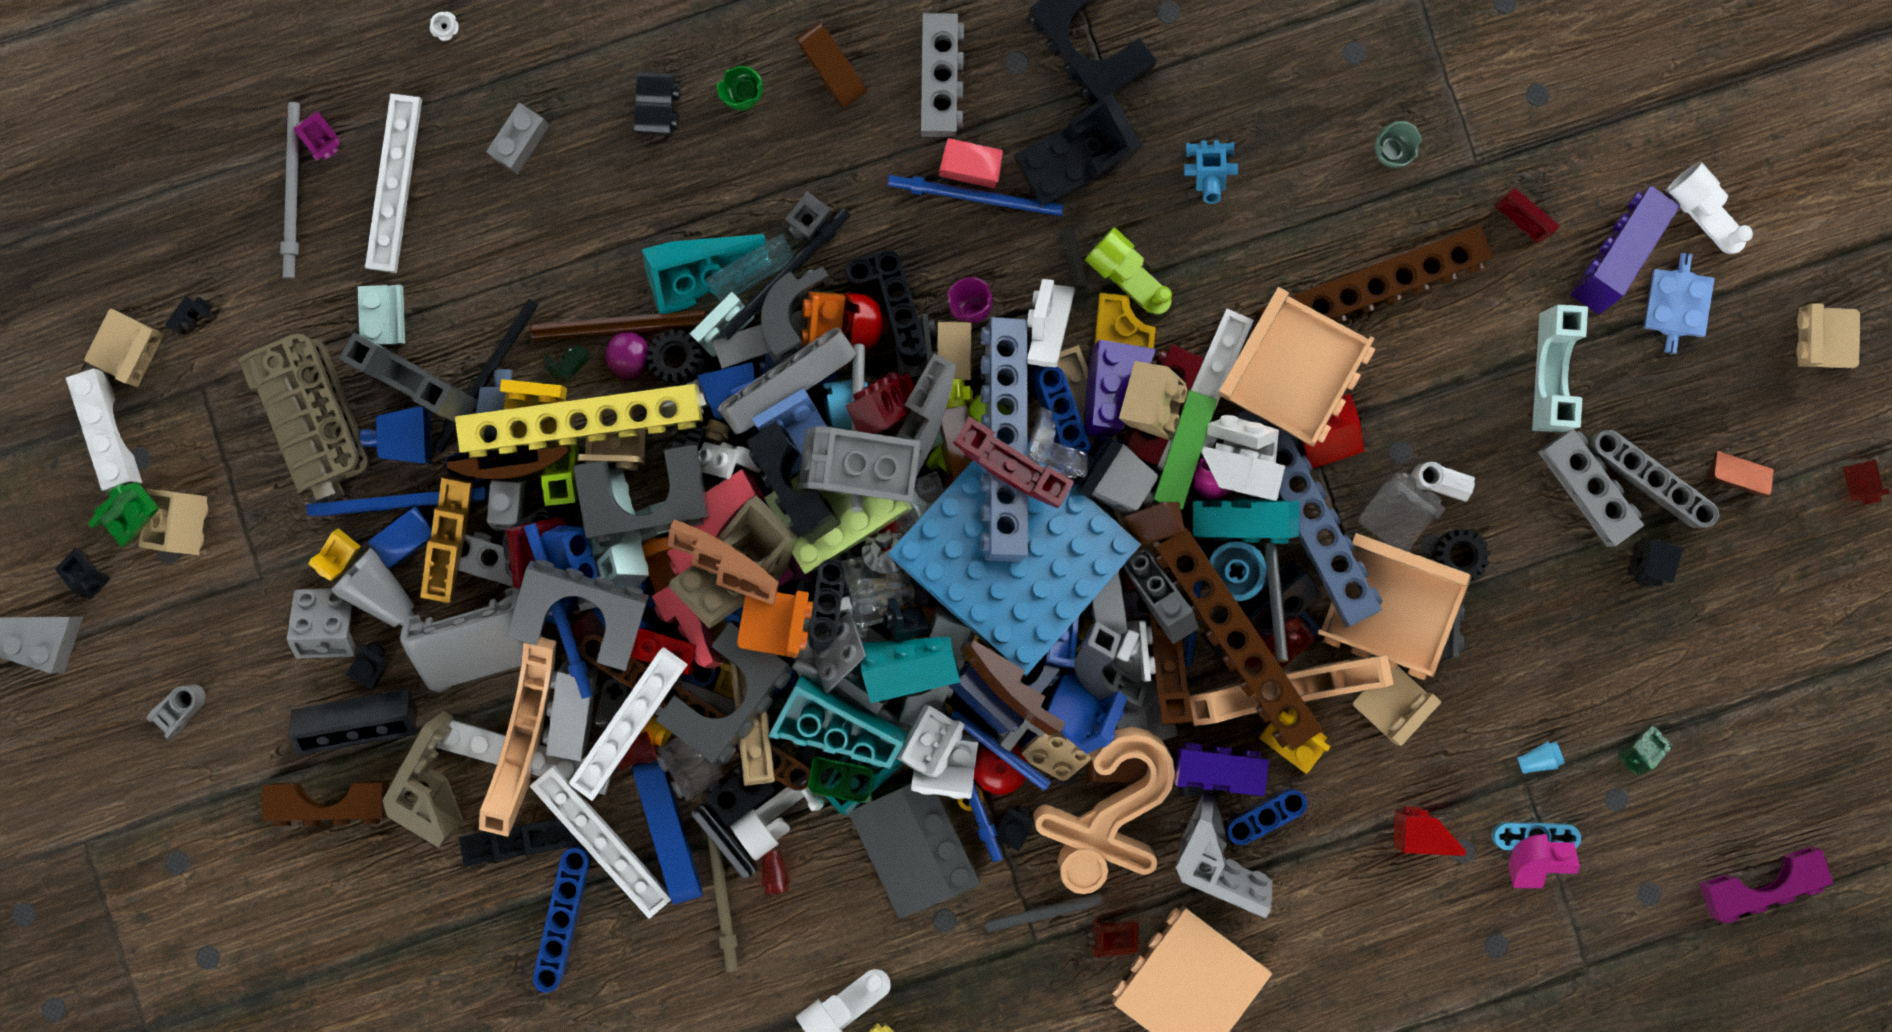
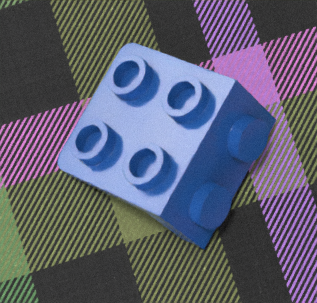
[1046,674,1127,754]

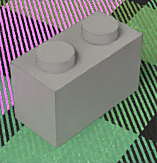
[486,103,550,174]

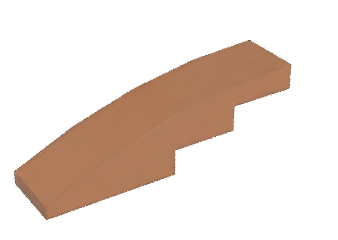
[668,519,779,605]

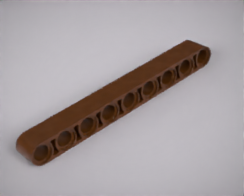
[580,635,811,791]

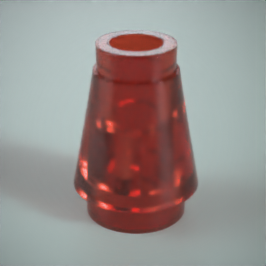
[761,850,790,895]

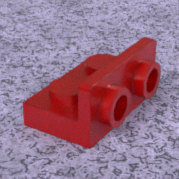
[631,629,698,675]

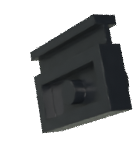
[1070,433,1123,497]

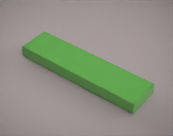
[1152,390,1217,511]

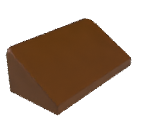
[1122,502,1185,547]

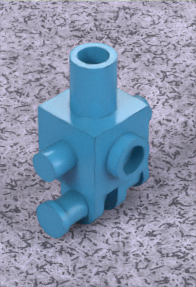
[1184,140,1238,204]

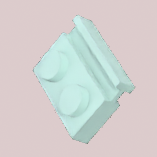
[358,284,405,345]

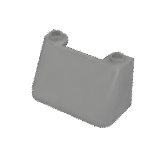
[400,587,523,692]

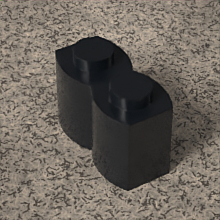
[634,72,681,136]

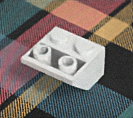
[1202,443,1285,501]

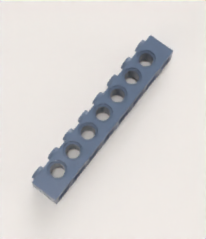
[981,317,1028,562]
[1237,410,1383,628]

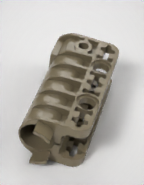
[238,334,371,502]

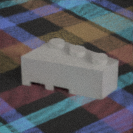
[0,617,83,674]
[543,654,600,762]

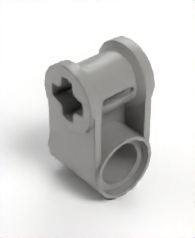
[146,684,206,740]

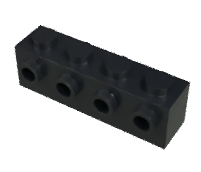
[289,689,417,756]

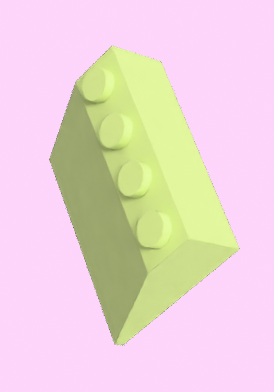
[764,475,913,574]

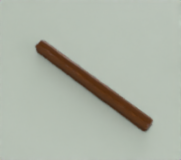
[530,310,706,341]

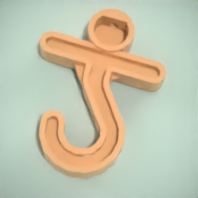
[1033,727,1175,894]

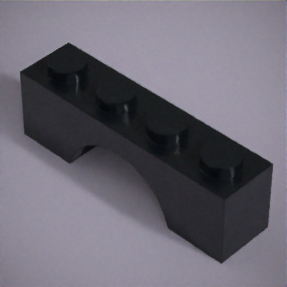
[747,421,841,544]

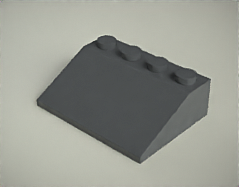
[849,781,980,919]

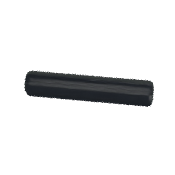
[692,804,757,878]

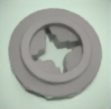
[862,529,903,573]

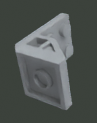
[797,426,921,503]
[1176,792,1273,918]

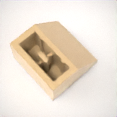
[1119,361,1187,440]

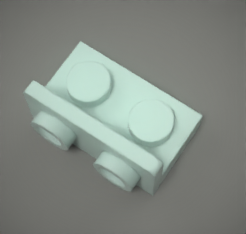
[690,292,755,357]

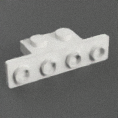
[1027,279,1075,367]

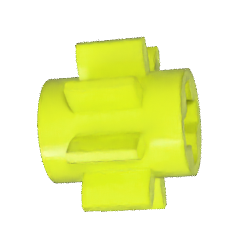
[946,379,973,409]

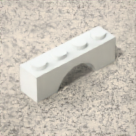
[66,368,142,492]

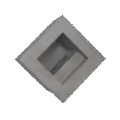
[785,191,832,241]

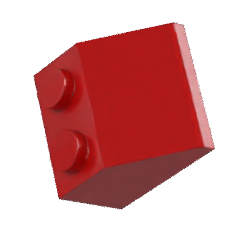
[1297,393,1365,469]
[1393,806,1466,856]

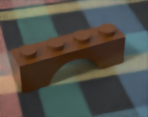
[262,780,389,826]

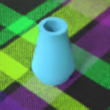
[1517,741,1565,774]

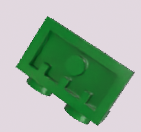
[88,482,160,547]

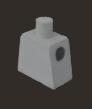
[1088,444,1158,515]
[487,477,530,532]

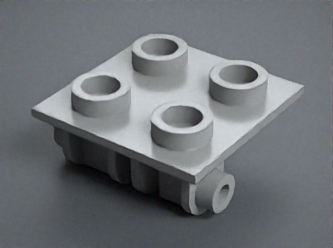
[812,611,868,694]

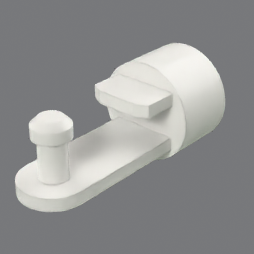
[1666,161,1753,254]
[730,774,825,861]
[795,969,891,1032]

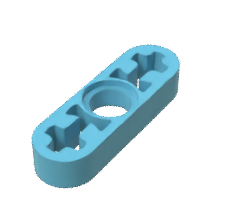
[1491,822,1581,850]

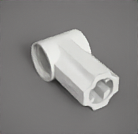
[1411,462,1475,502]

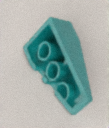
[642,234,768,314]

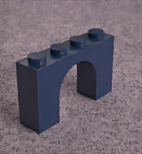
[948,637,1082,734]

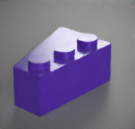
[1173,742,1269,796]

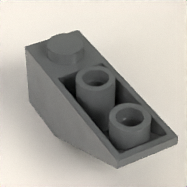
[1122,548,1199,644]

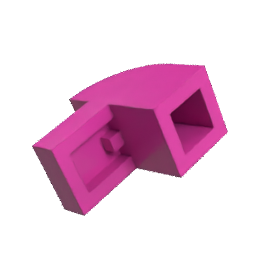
[1508,834,1580,888]

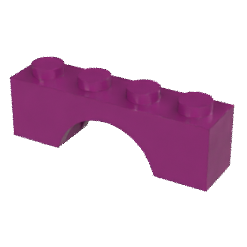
[1699,846,1834,923]

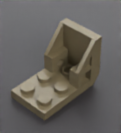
[669,495,797,629]
[382,711,464,848]

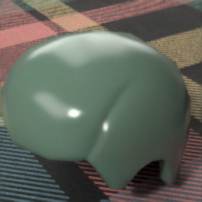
[1375,121,1422,169]

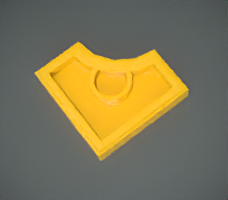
[1094,293,1156,349]

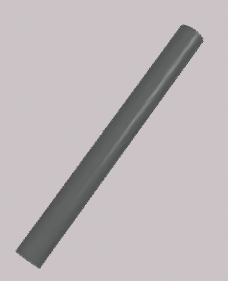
[1265,543,1288,662]
[985,893,1103,933]

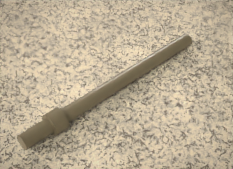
[701,793,738,972]

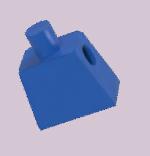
[697,362,756,436]
[360,406,432,465]

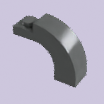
[761,266,830,366]
[1075,621,1149,712]

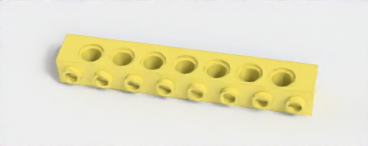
[455,384,703,458]

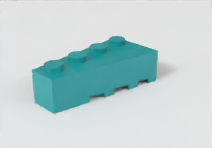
[768,675,907,769]

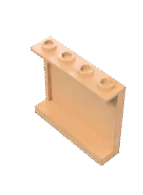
[1219,287,1376,447]
[1318,533,1471,680]
[1112,905,1272,1032]

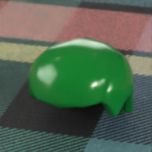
[716,66,764,111]

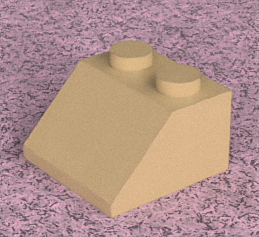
[138,489,208,555]

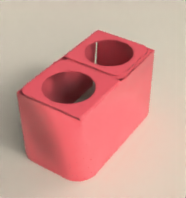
[939,138,1003,189]

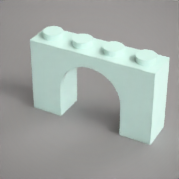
[1532,304,1588,433]

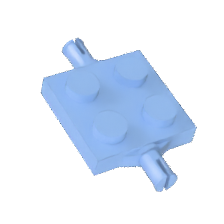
[1643,253,1715,354]

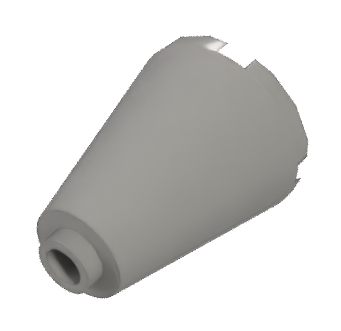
[330,547,415,627]

